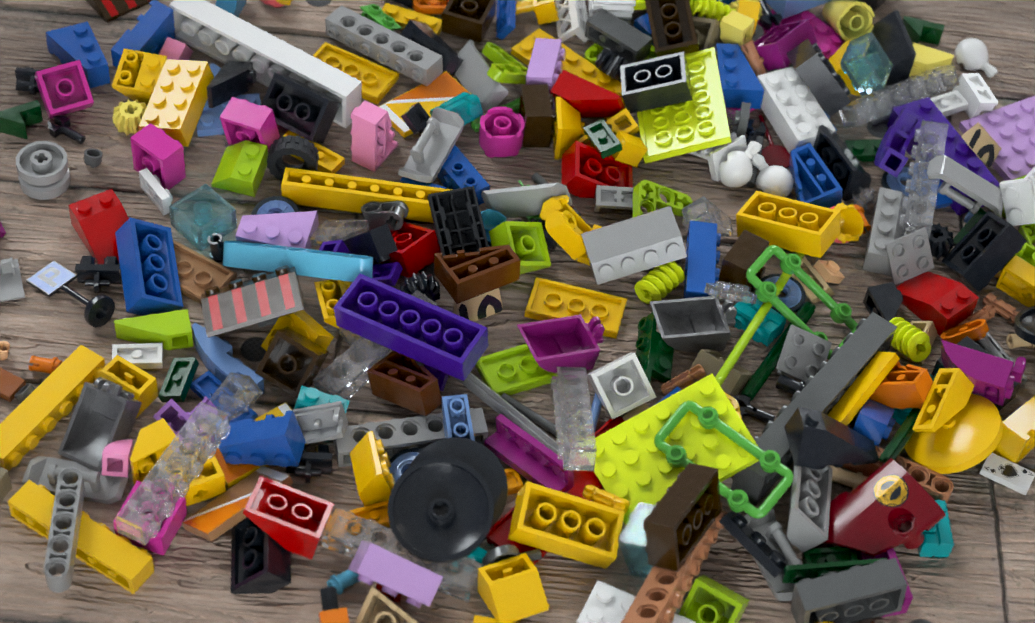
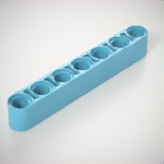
[223,241,373,282]

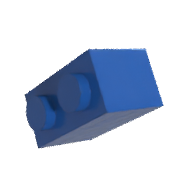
[853,399,896,447]

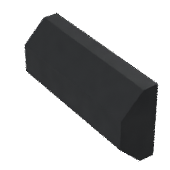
[428,186,489,256]

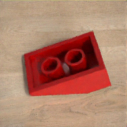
[550,70,625,118]
[561,141,633,198]
[68,189,129,264]
[381,220,441,277]
[896,271,979,336]
[243,476,334,560]

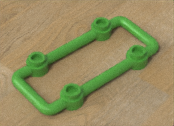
[746,245,858,360]
[654,401,794,519]

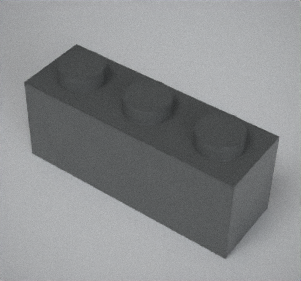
[585,8,653,63]

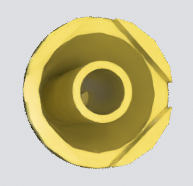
[822,1,874,42]

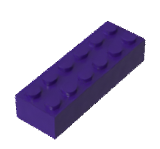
[887,97,1000,215]
[334,274,489,381]

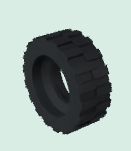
[267,135,319,180]

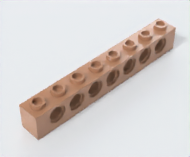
[621,502,725,623]

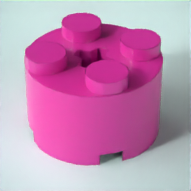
[479,107,525,157]

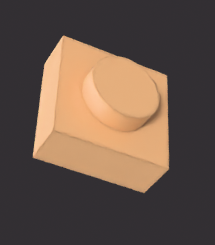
[813,260,845,284]

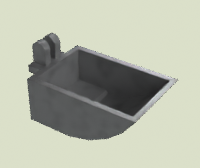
[650,296,737,353]
[58,377,142,472]

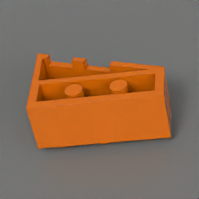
[869,361,933,409]

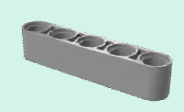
[44,466,85,593]

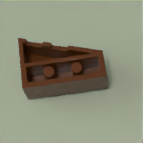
[434,245,521,304]
[367,351,442,416]

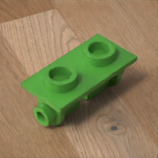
[360,4,402,32]

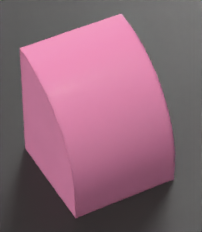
[159,37,193,60]
[102,439,133,477]

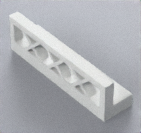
[555,0,589,42]

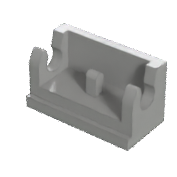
[594,185,642,212]
[293,401,348,444]

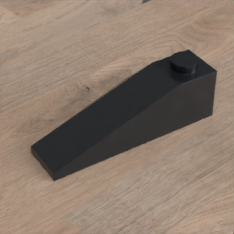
[784,407,879,470]

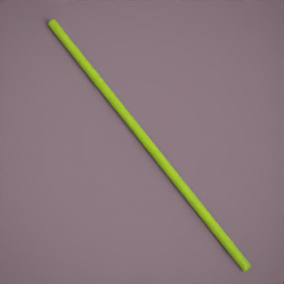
[715,252,805,386]

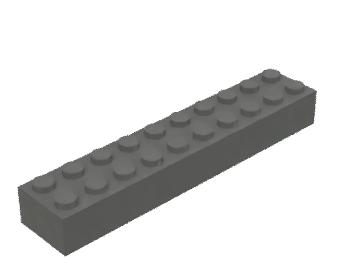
[731,312,897,506]

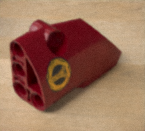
[823,458,946,557]

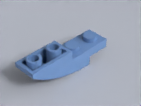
[192,322,265,398]
[442,394,475,441]

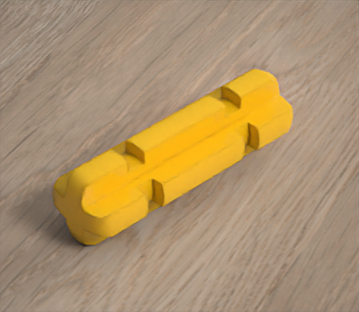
[583,485,630,514]

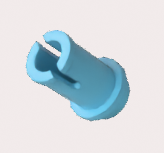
[326,569,360,595]

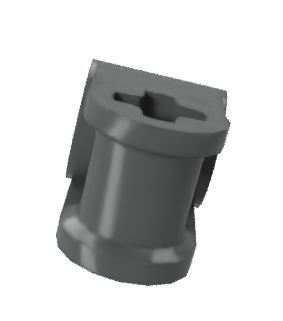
[361,200,409,231]

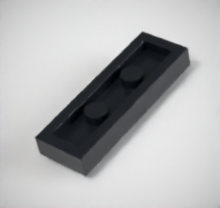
[719,511,787,578]

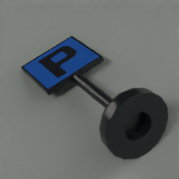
[26,261,115,328]

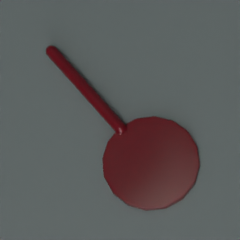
[759,115,790,169]

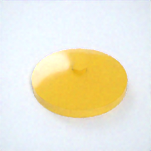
[904,394,1003,474]

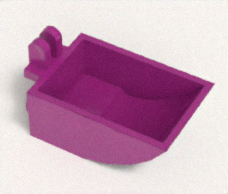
[517,314,605,373]
[941,340,1026,406]

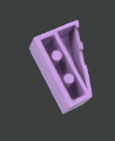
[526,38,565,109]
[235,211,319,249]
[348,541,443,608]

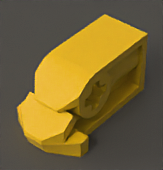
[540,195,593,260]
[995,255,1035,307]

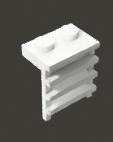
[588,0,636,25]
[689,132,747,182]
[999,166,1035,226]

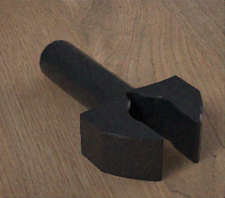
[759,0,782,30]
[48,116,86,144]
[746,119,766,147]
[733,395,775,423]

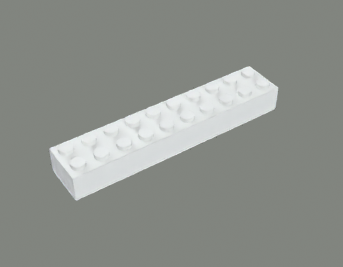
[169,0,362,128]

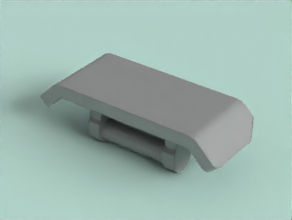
[455,39,509,112]
[398,108,464,183]
[927,155,1003,218]
[481,182,572,218]
[22,456,129,504]
[744,508,803,601]

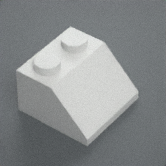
[587,353,656,419]

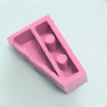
[350,100,398,172]

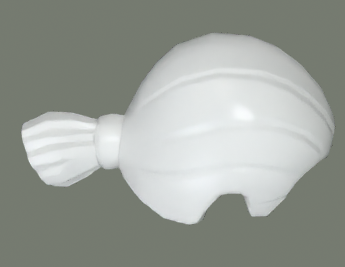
[955,38,998,78]
[720,141,762,188]
[751,153,794,198]

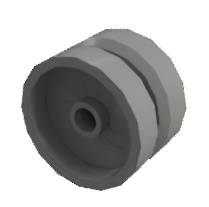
[16,141,70,200]

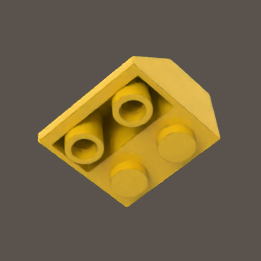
[112,49,167,105]
[314,279,353,333]
[261,310,334,351]
[98,355,158,418]
[130,418,182,486]
[350,431,395,506]
[478,553,549,623]

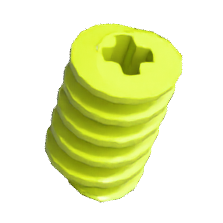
[690,0,736,22]
[634,261,685,304]
[889,317,932,362]

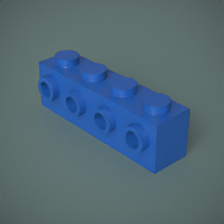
[418,138,490,205]
[683,220,721,299]

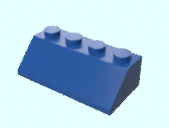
[115,217,183,316]

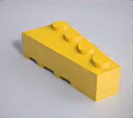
[992,395,1035,464]

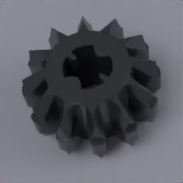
[595,48,631,81]
[919,221,954,260]
[400,271,440,306]

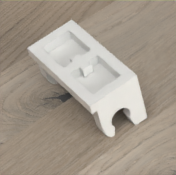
[952,73,999,119]

